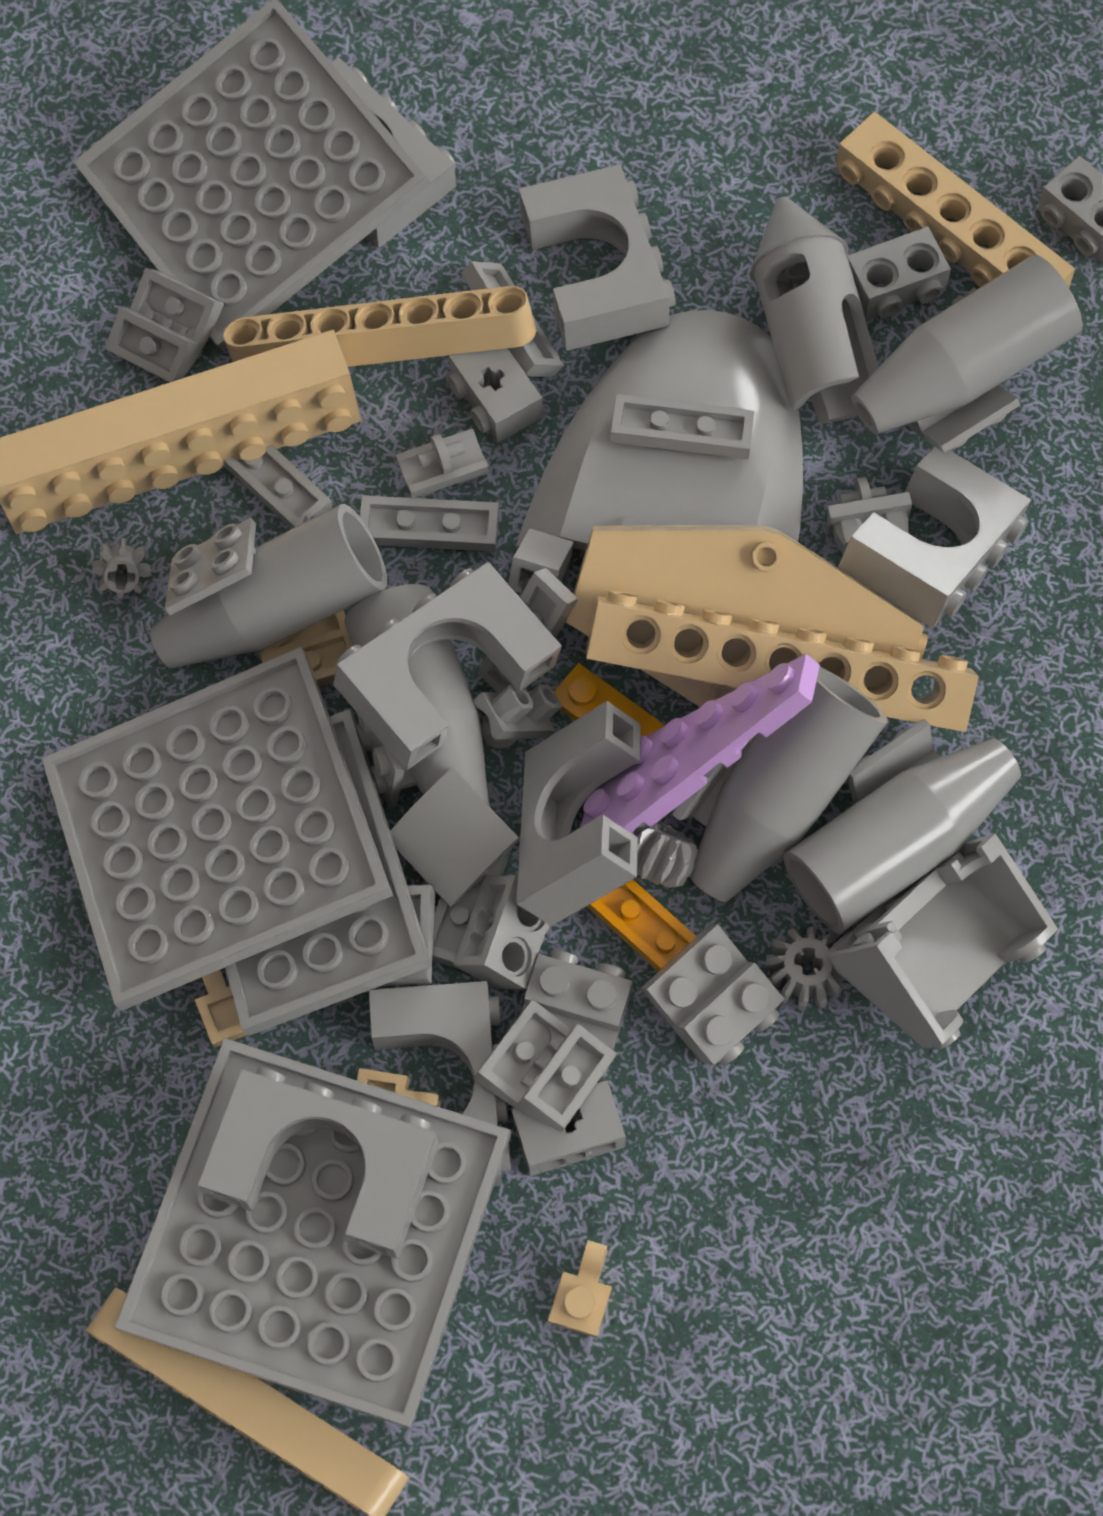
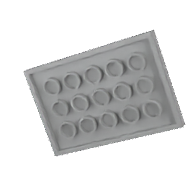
[225,709,432,1036]

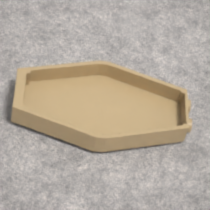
[566,525,928,707]

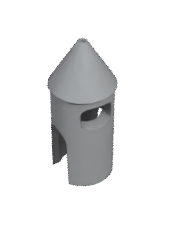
[750,197,878,424]

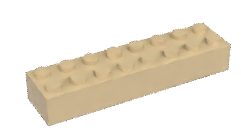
[0,329,361,534]

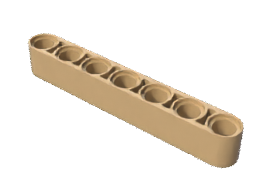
[223,286,536,367]
[86,1287,409,1516]

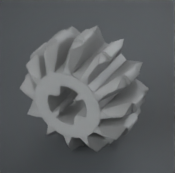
[632,821,699,888]
[765,926,846,1011]

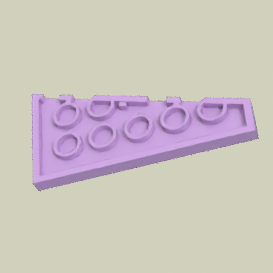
[580,654,820,833]

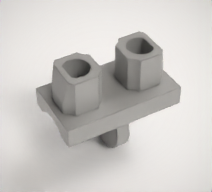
[396,428,489,498]
[824,477,912,554]
[473,685,562,748]

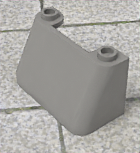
[826,833,1058,1050]

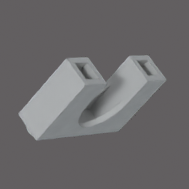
[331,57,456,248]
[519,164,676,351]
[838,446,1031,628]
[334,562,562,771]
[516,701,641,926]
[369,981,511,1186]
[197,1067,439,1259]

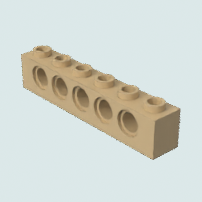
[836,111,1075,287]

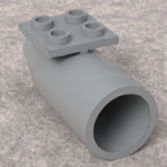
[851,255,1083,453]
[150,504,387,669]
[344,584,489,809]
[672,667,888,902]
[783,719,1021,934]

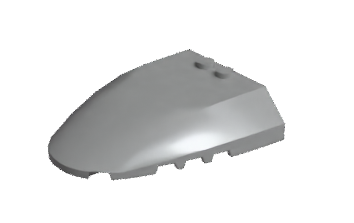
[516,310,803,551]

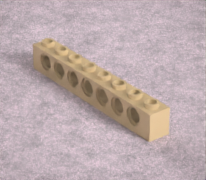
[586,590,979,732]

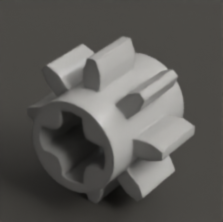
[92,538,151,600]

